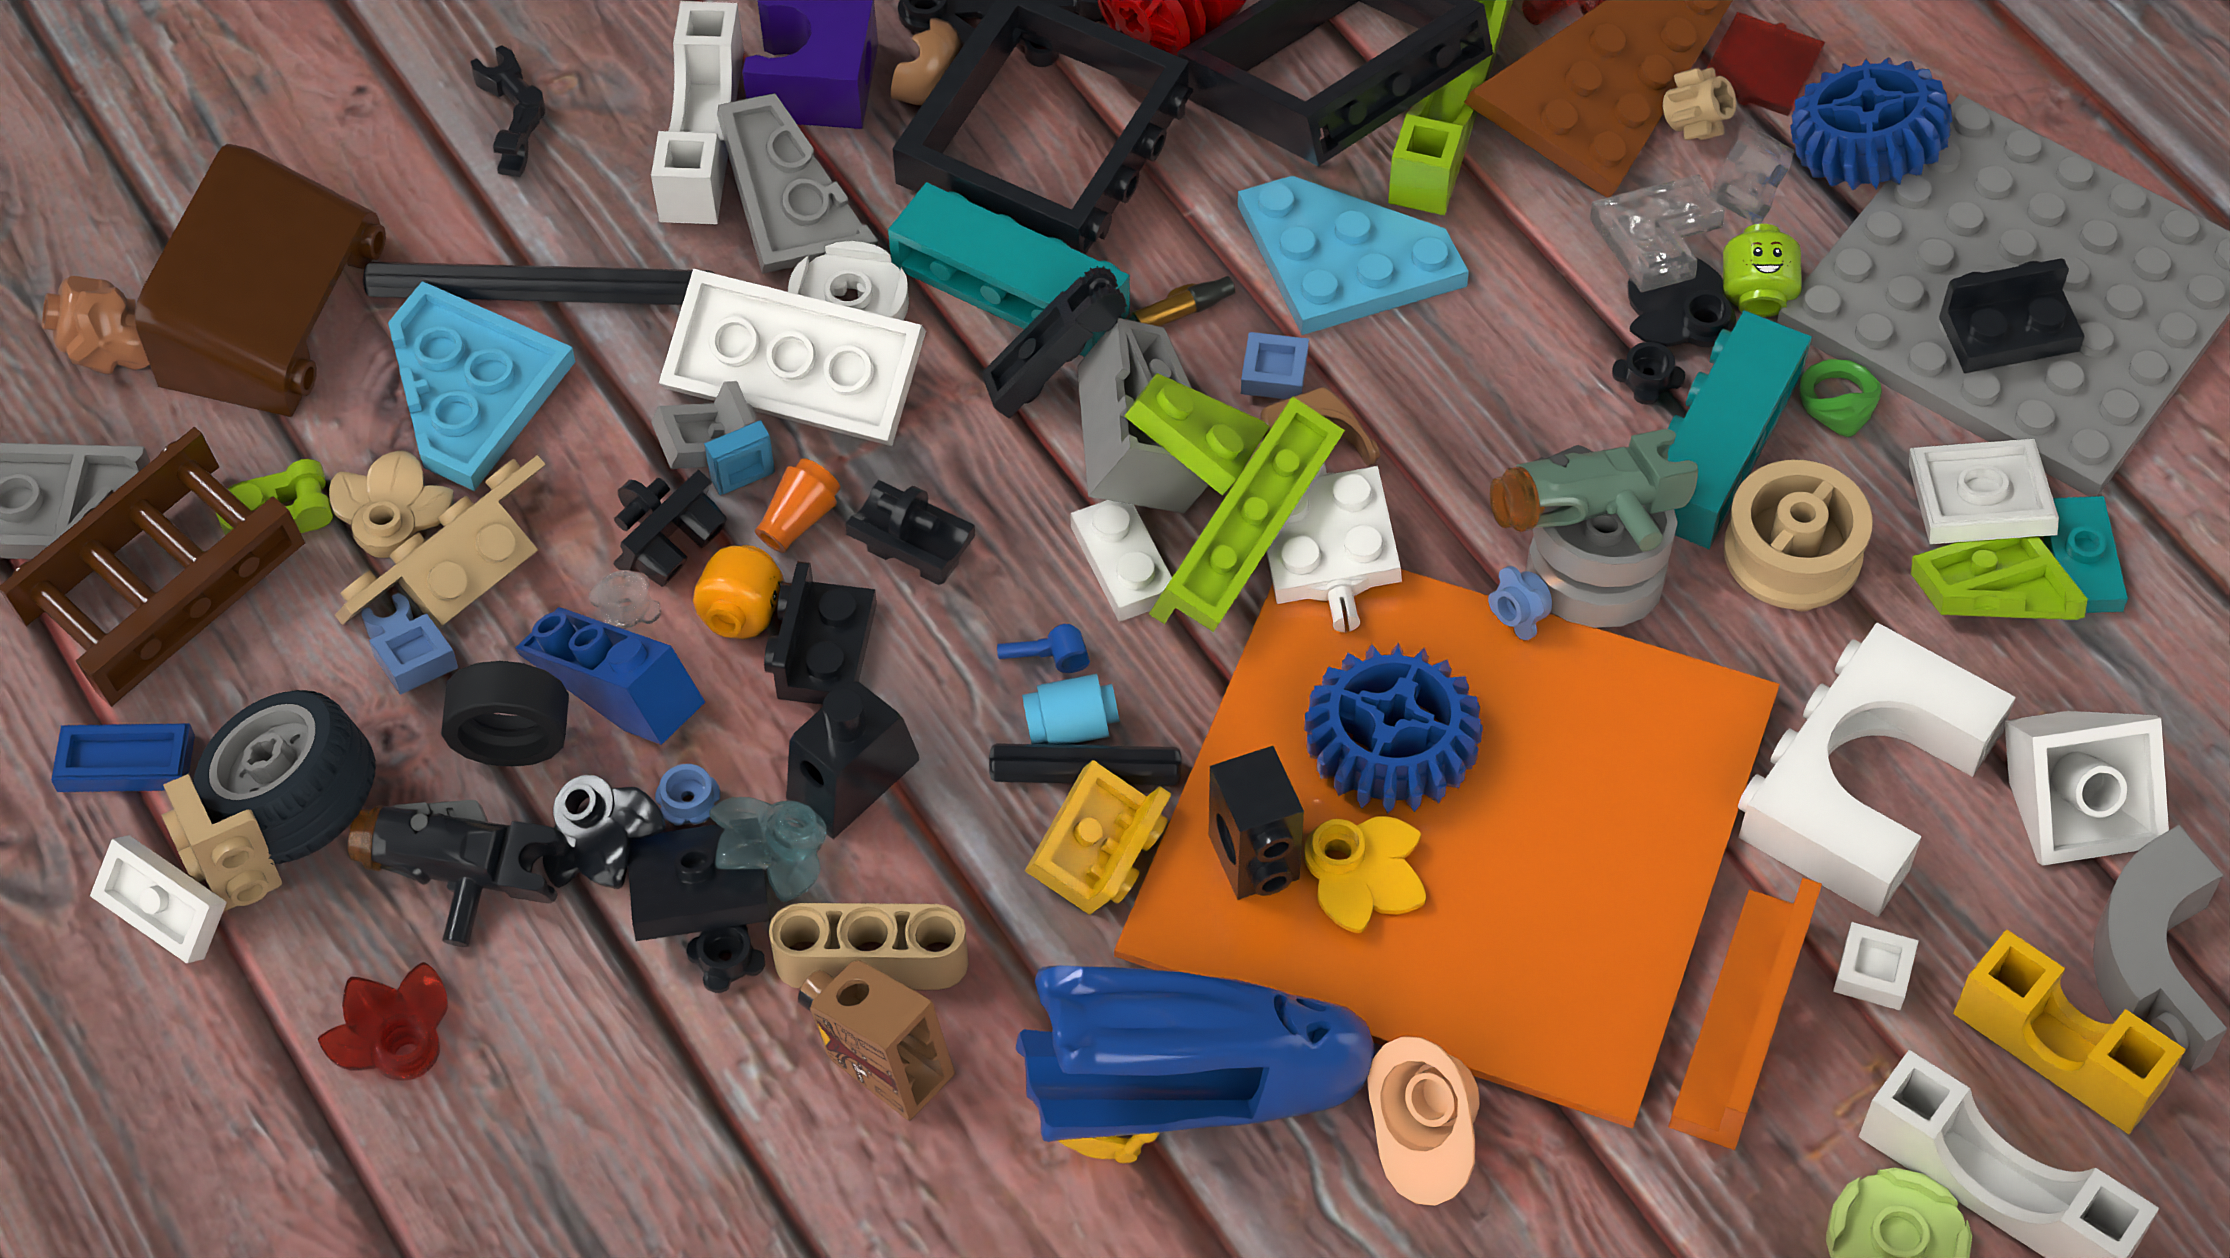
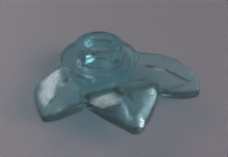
[709,797,827,902]

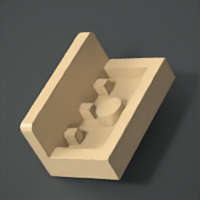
[161,774,282,912]

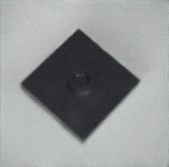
[628,818,770,941]

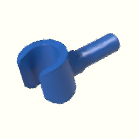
[997,624,1090,673]

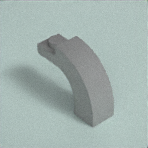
[2093,825,2227,1073]

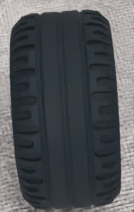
[193,690,376,865]

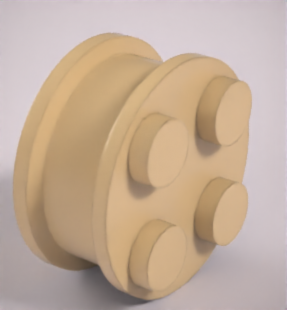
[1723,460,1873,611]

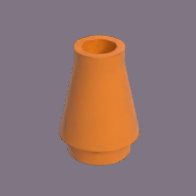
[755,458,841,553]

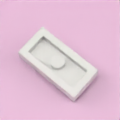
[1070,500,1172,622]
[90,835,227,963]

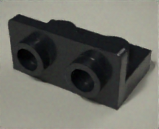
[1939,258,2085,373]
[764,561,877,705]

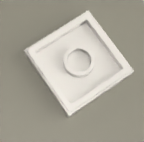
[1909,439,2059,544]

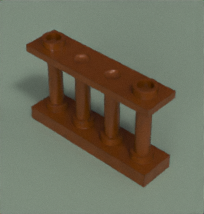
[0,427,305,707]

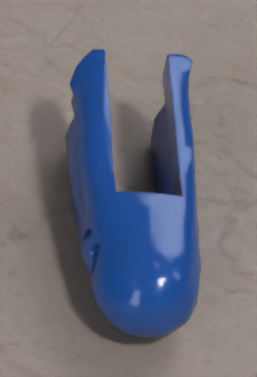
[1015,965,1375,1142]

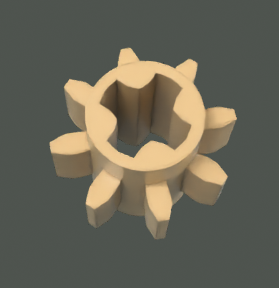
[1663,67,1736,141]

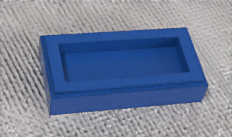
[51,723,195,792]

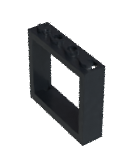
[892,0,1193,255]
[1177,0,1493,167]

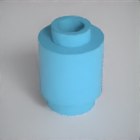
[1022,674,1120,745]

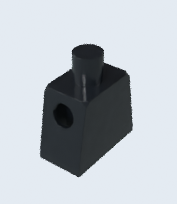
[786,681,919,840]

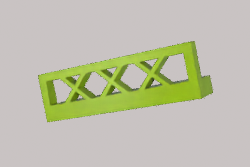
[1149,396,1345,632]

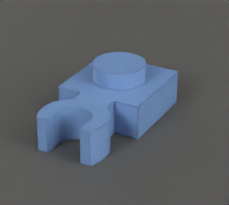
[361,593,458,695]

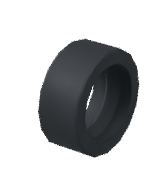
[441,661,569,766]

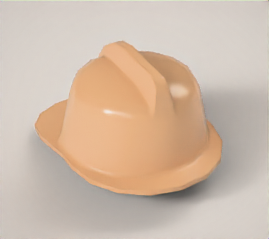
[1367,1036,1480,1206]

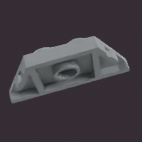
[0,443,150,559]

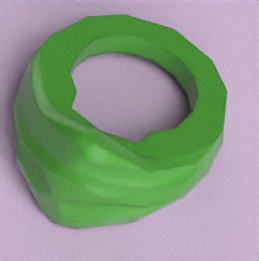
[1799,359,1882,438]

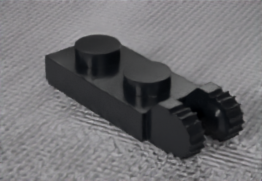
[982,266,1127,419]

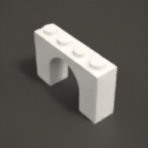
[1738,623,2016,917]

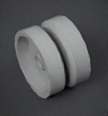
[1525,505,1678,628]

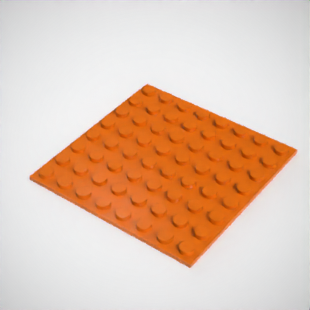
[1114,569,1780,1129]

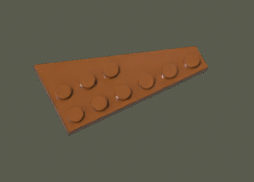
[1464,0,1733,199]

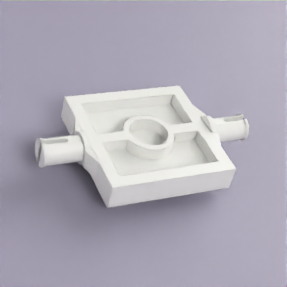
[1266,462,1402,632]

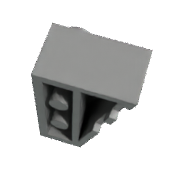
[1077,318,1209,513]

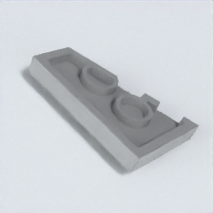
[717,94,878,274]

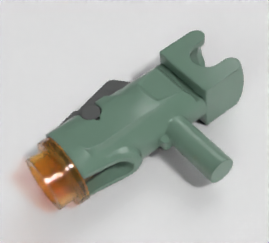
[1489,429,1698,551]

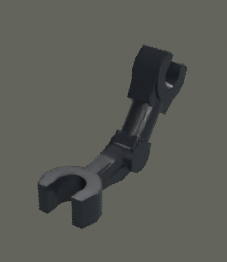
[470,45,545,177]

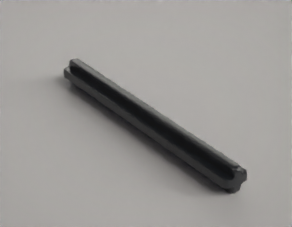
[363,262,715,305]

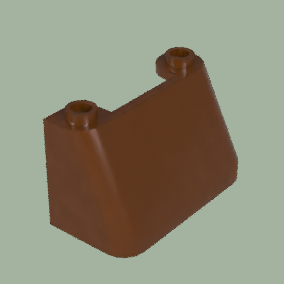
[135,144,386,417]

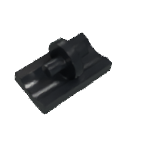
[613,469,727,587]
[845,480,976,585]

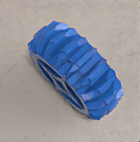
[1790,57,1953,191]
[1304,642,1483,813]

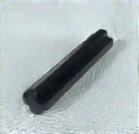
[989,743,1182,785]

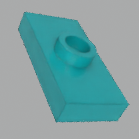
[2043,496,2128,613]

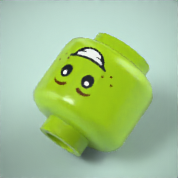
[1723,224,1802,317]

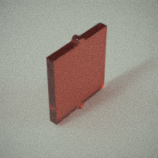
[1706,12,1825,116]

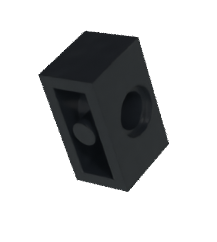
[1208,746,1304,900]

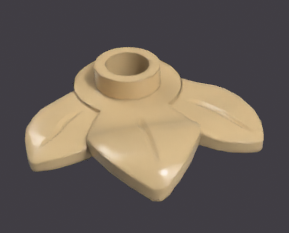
[329,451,454,558]

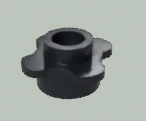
[1612,342,1685,405]
[686,925,765,993]

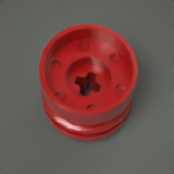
[1097,0,1246,56]

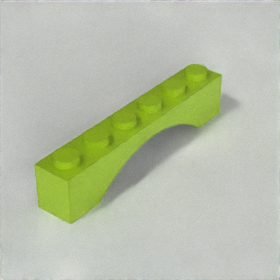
[1388,0,1513,216]

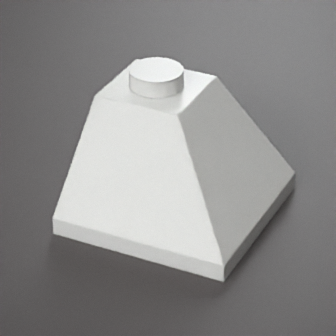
[2004,711,2169,866]

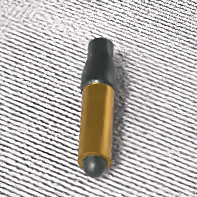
[1128,276,1235,327]

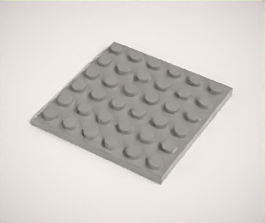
[1777,94,2230,497]

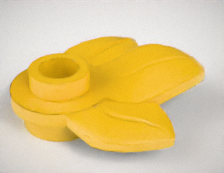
[1304,816,1426,933]

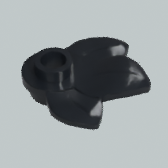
[1627,254,1736,347]
[543,775,666,889]

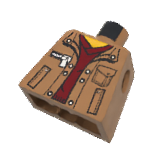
[798,960,955,1121]

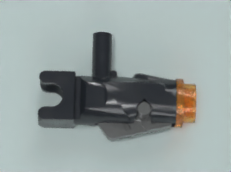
[348,800,569,947]

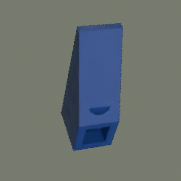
[515,607,705,745]

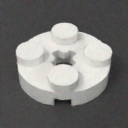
[788,241,909,320]

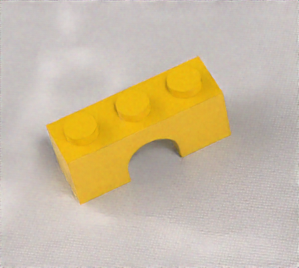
[1953,929,2186,1134]

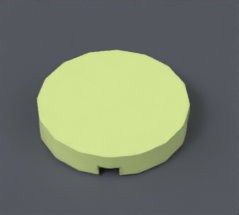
[1826,1168,1972,1258]

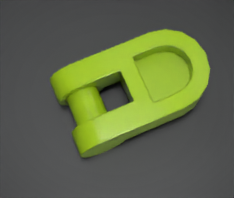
[216,459,333,535]

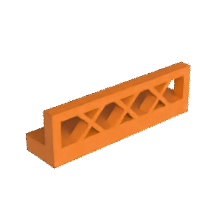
[1668,877,1822,1150]

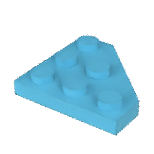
[1238,176,1469,335]
[388,281,576,491]

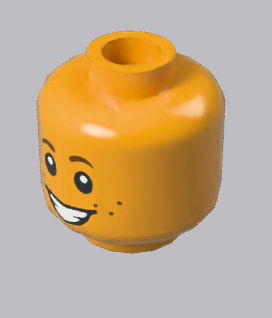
[692,545,785,639]

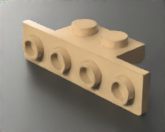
[335,455,545,629]

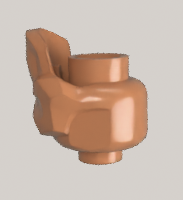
[42,276,150,374]

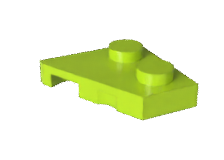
[1124,373,1270,496]
[1911,536,2088,620]

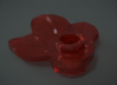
[318,962,448,1081]

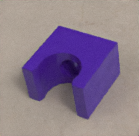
[742,0,878,129]

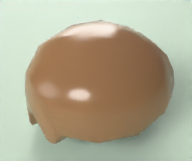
[891,18,964,106]

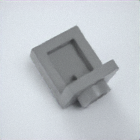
[651,381,756,469]

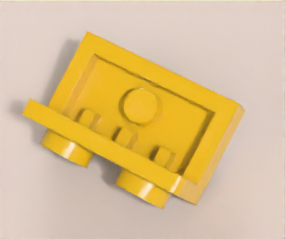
[1025,760,1171,915]

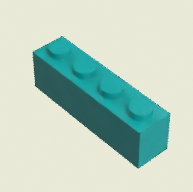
[888,182,1130,357]
[1668,310,1812,549]

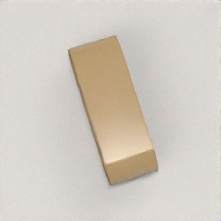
[769,903,969,990]

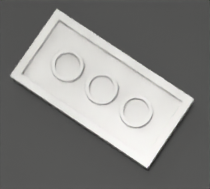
[659,269,926,446]

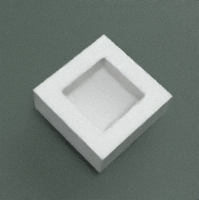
[1833,922,1919,1010]

